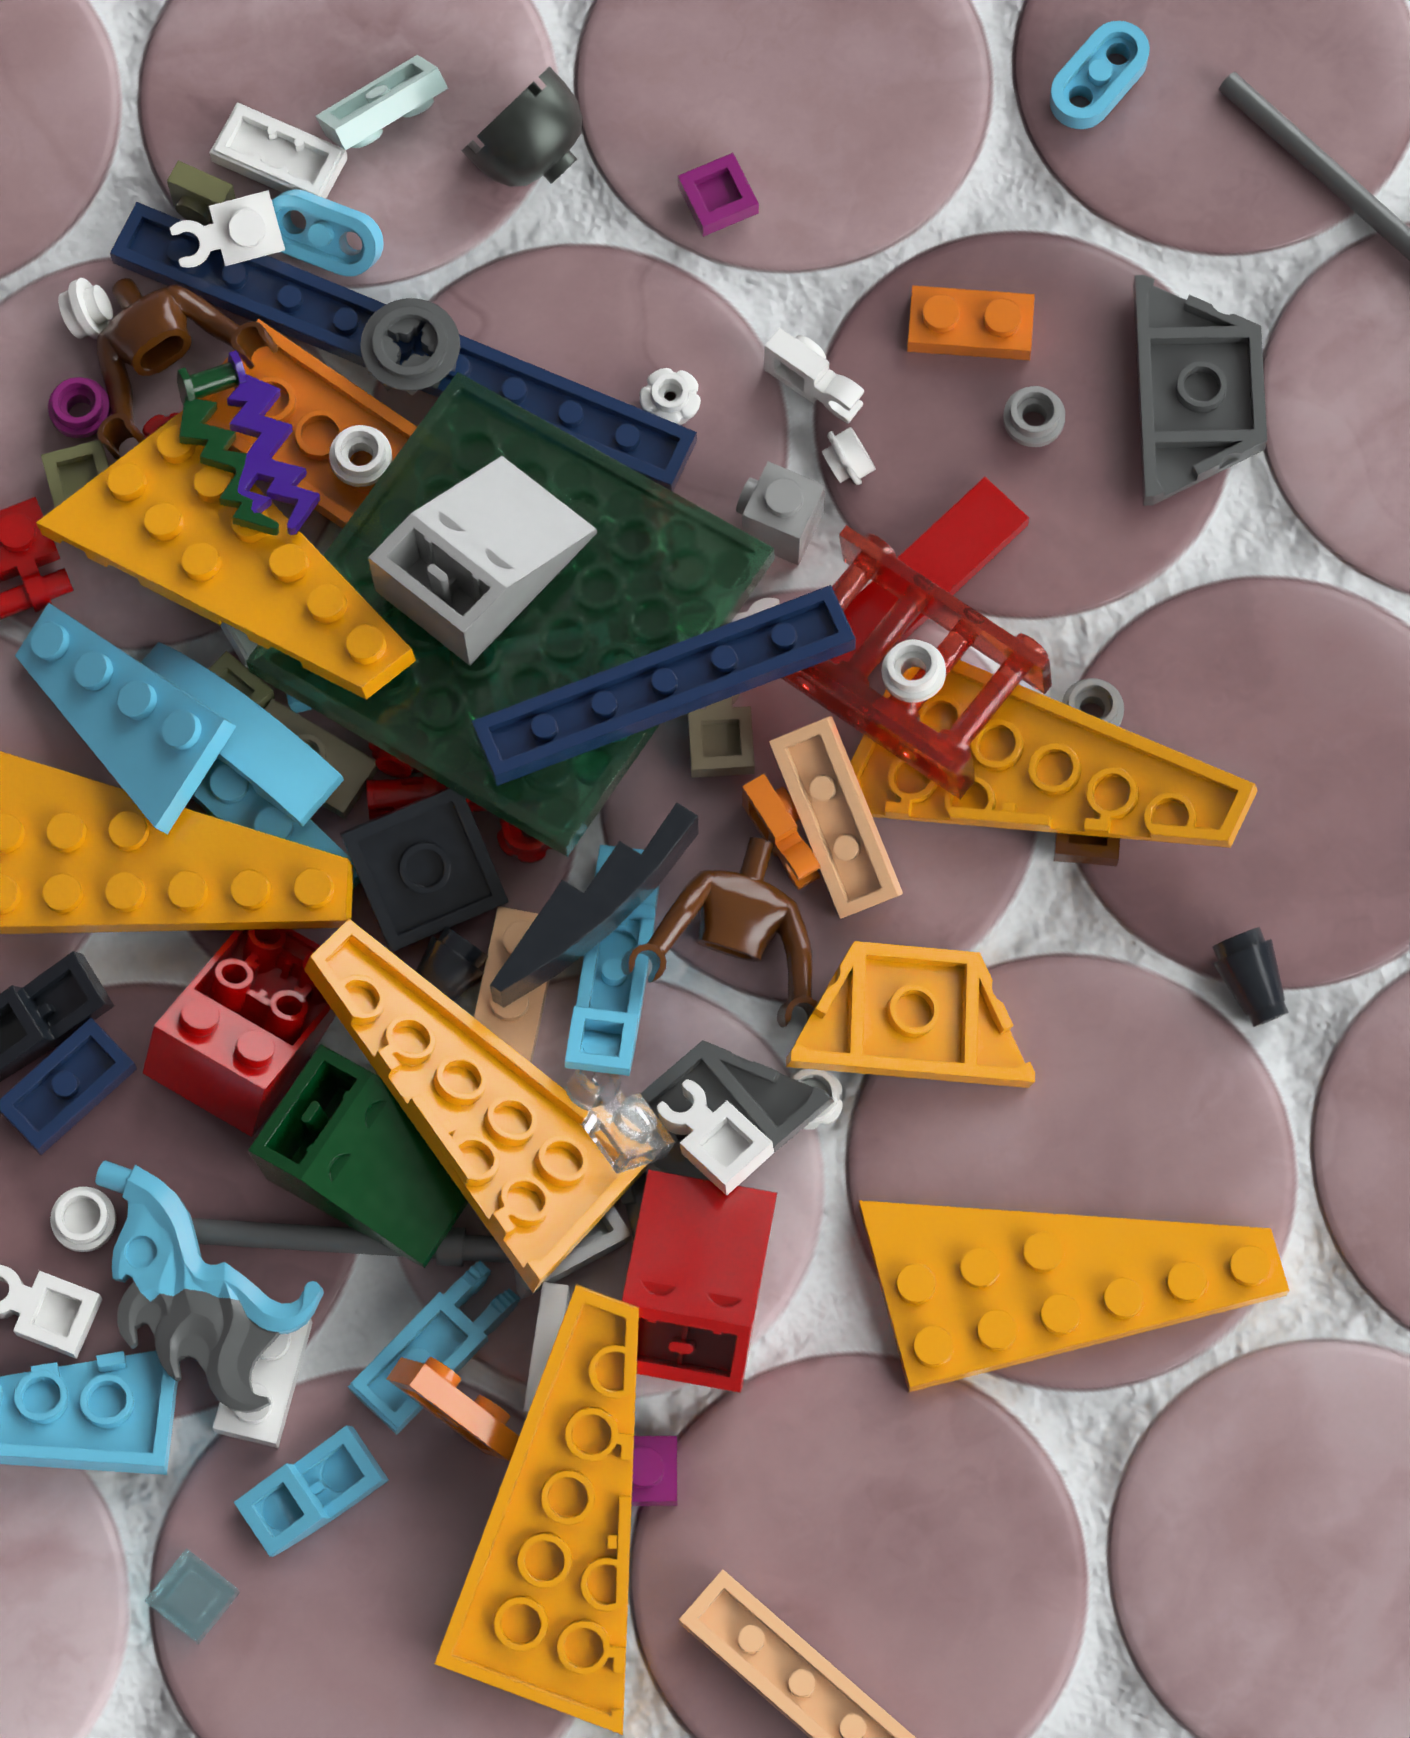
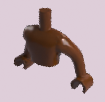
[96,278,278,460]
[621,837,818,1028]

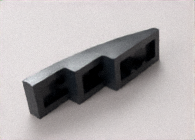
[490,802,699,1008]
[0,951,115,1082]

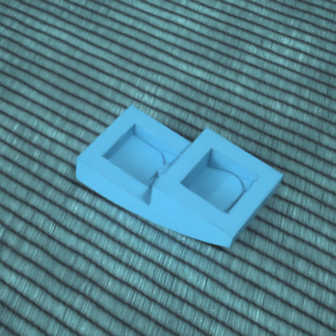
[234,1425,389,1557]

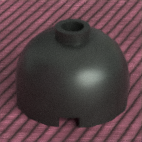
[461,66,583,187]

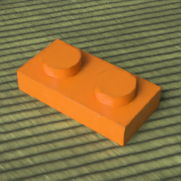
[907,285,1035,361]
[386,1357,519,1461]

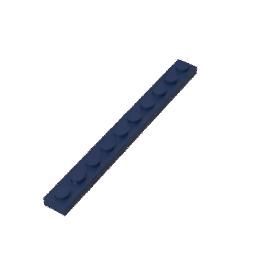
[110,202,697,494]

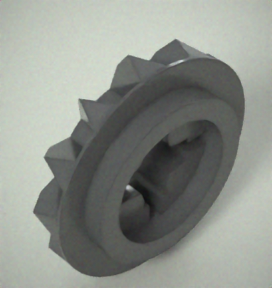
[361,298,461,396]

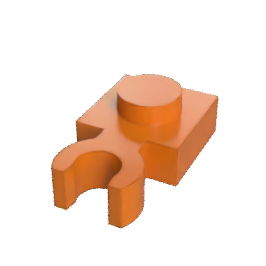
[742,774,821,890]

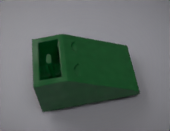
[248,1044,468,1268]

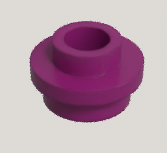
[48,377,111,438]

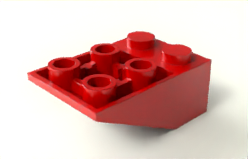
[142,929,336,1137]
[622,1169,778,1393]

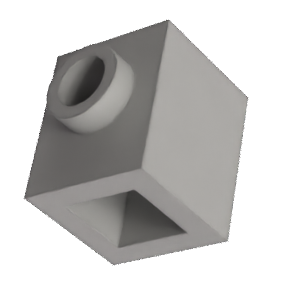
[736,461,825,566]

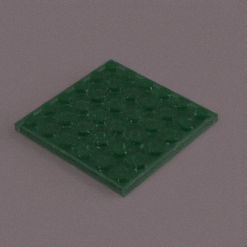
[246,372,775,857]

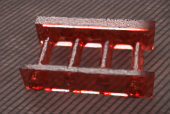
[781,525,1052,800]

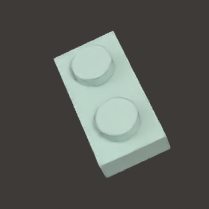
[316,55,448,150]

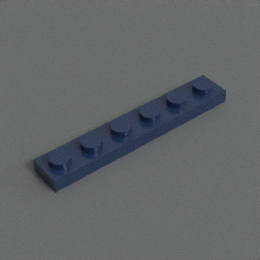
[472,585,856,786]

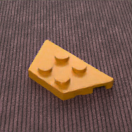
[786,941,1035,1088]

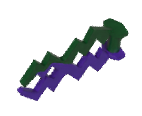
[177,350,320,535]

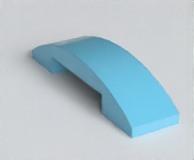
[140,642,344,827]
[565,844,660,1076]

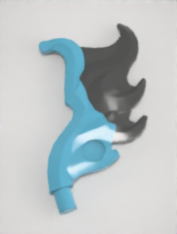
[95,1160,324,1413]

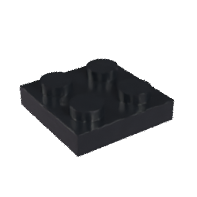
[340,783,509,952]

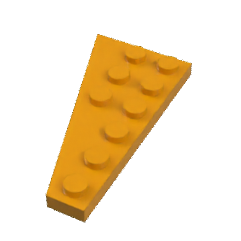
[36,410,416,700]
[304,919,652,1293]

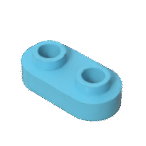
[1050,21,1150,129]
[272,189,384,277]

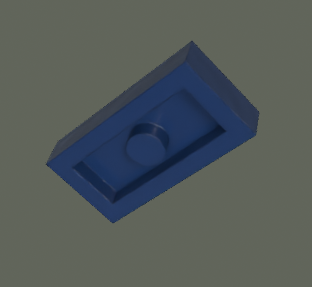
[0,1018,137,1156]

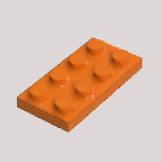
[200,319,458,551]

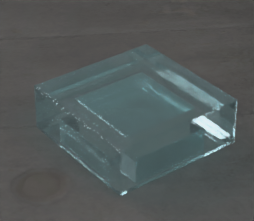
[145,1548,240,1645]

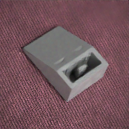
[368,456,597,665]

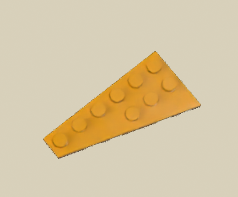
[851,651,1258,848]
[0,751,354,934]
[858,1200,1289,1392]
[434,1284,639,1735]

